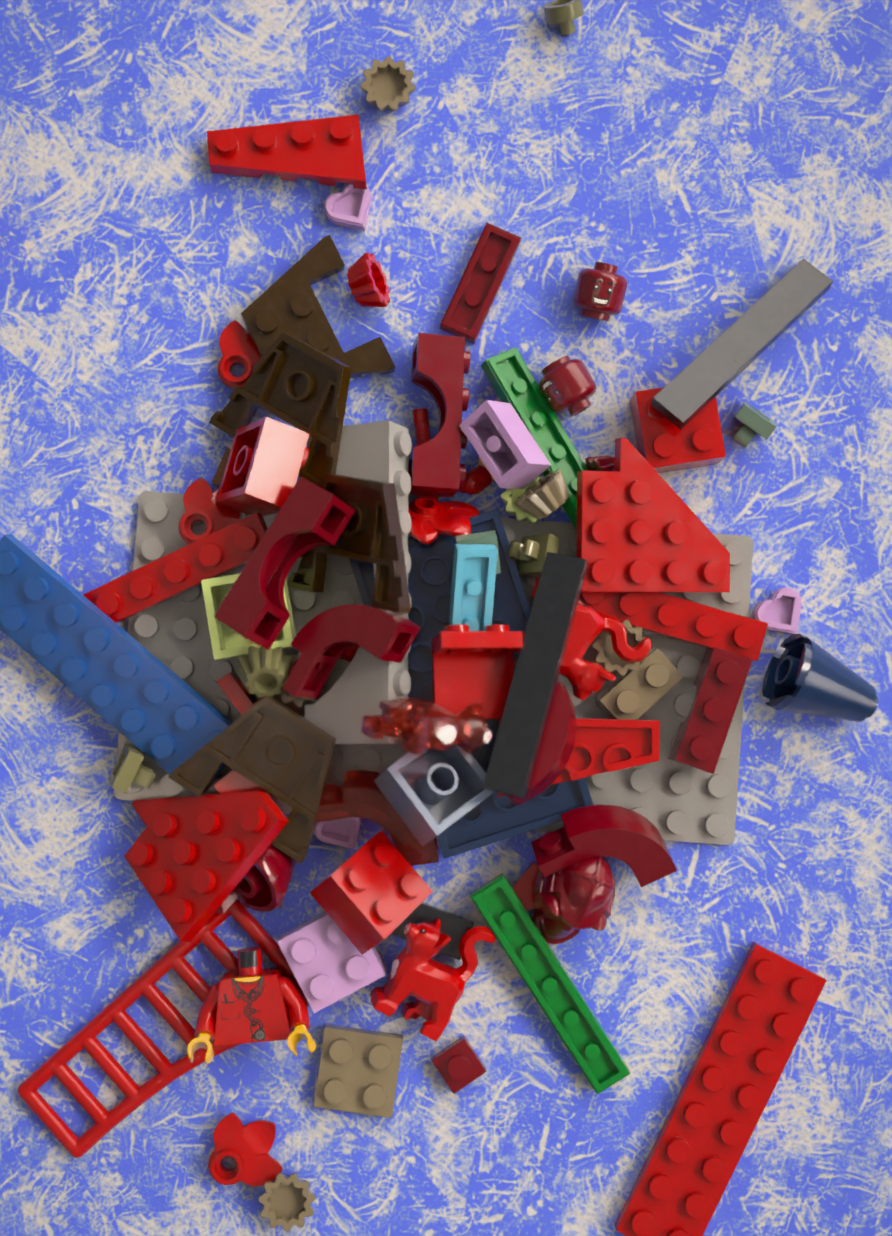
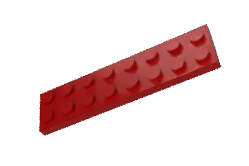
[615,942,827,1236]

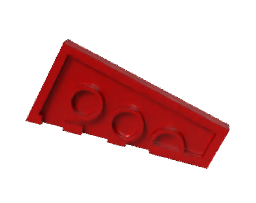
[207,114,367,189]
[497,718,660,797]

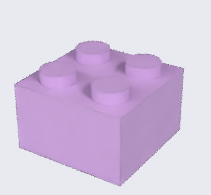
[277,911,387,1013]

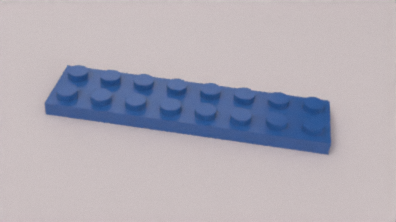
[0,534,233,796]

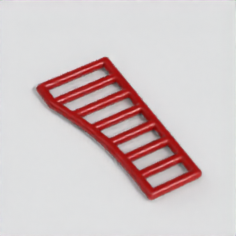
[17,899,309,1158]

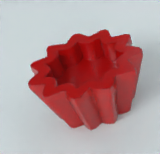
[347,252,391,307]

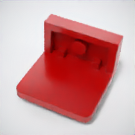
[431,624,523,720]

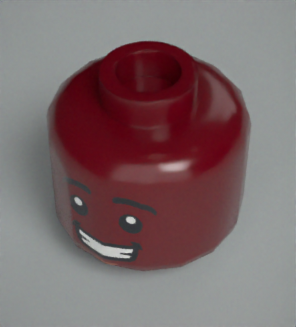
[573,262,627,321]
[539,356,597,417]

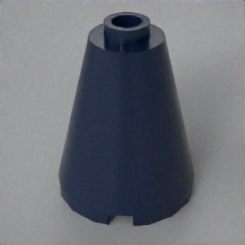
[762,634,878,722]

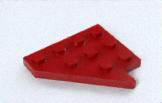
[576,438,730,592]
[124,791,289,942]

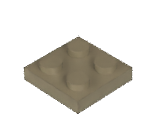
[314,1024,403,1118]

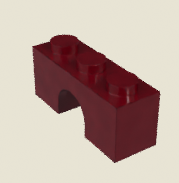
[668,647,753,774]

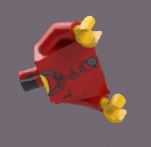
[187,947,316,1064]

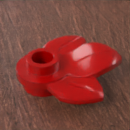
[218,320,261,389]
[178,477,242,544]
[408,496,480,545]
[208,1112,283,1187]

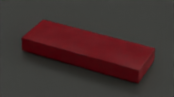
[440,223,521,344]

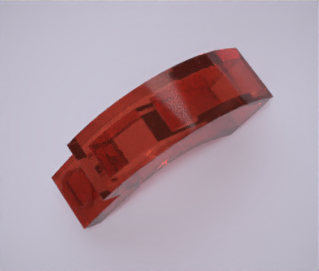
[315,770,440,866]

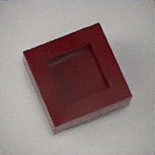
[432,1035,486,1094]

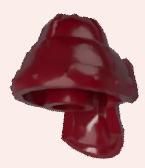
[215,844,297,913]
[533,856,615,945]

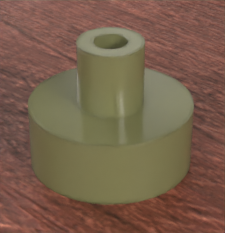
[543,0,584,35]

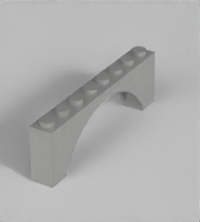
[305,420,412,745]

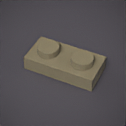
[598,648,684,720]

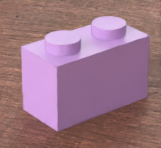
[459,400,551,489]

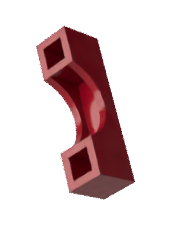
[408,333,470,498]
[214,477,355,650]

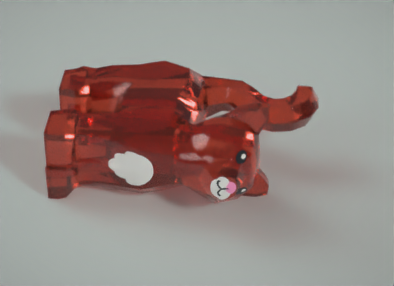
[361,697,492,755]

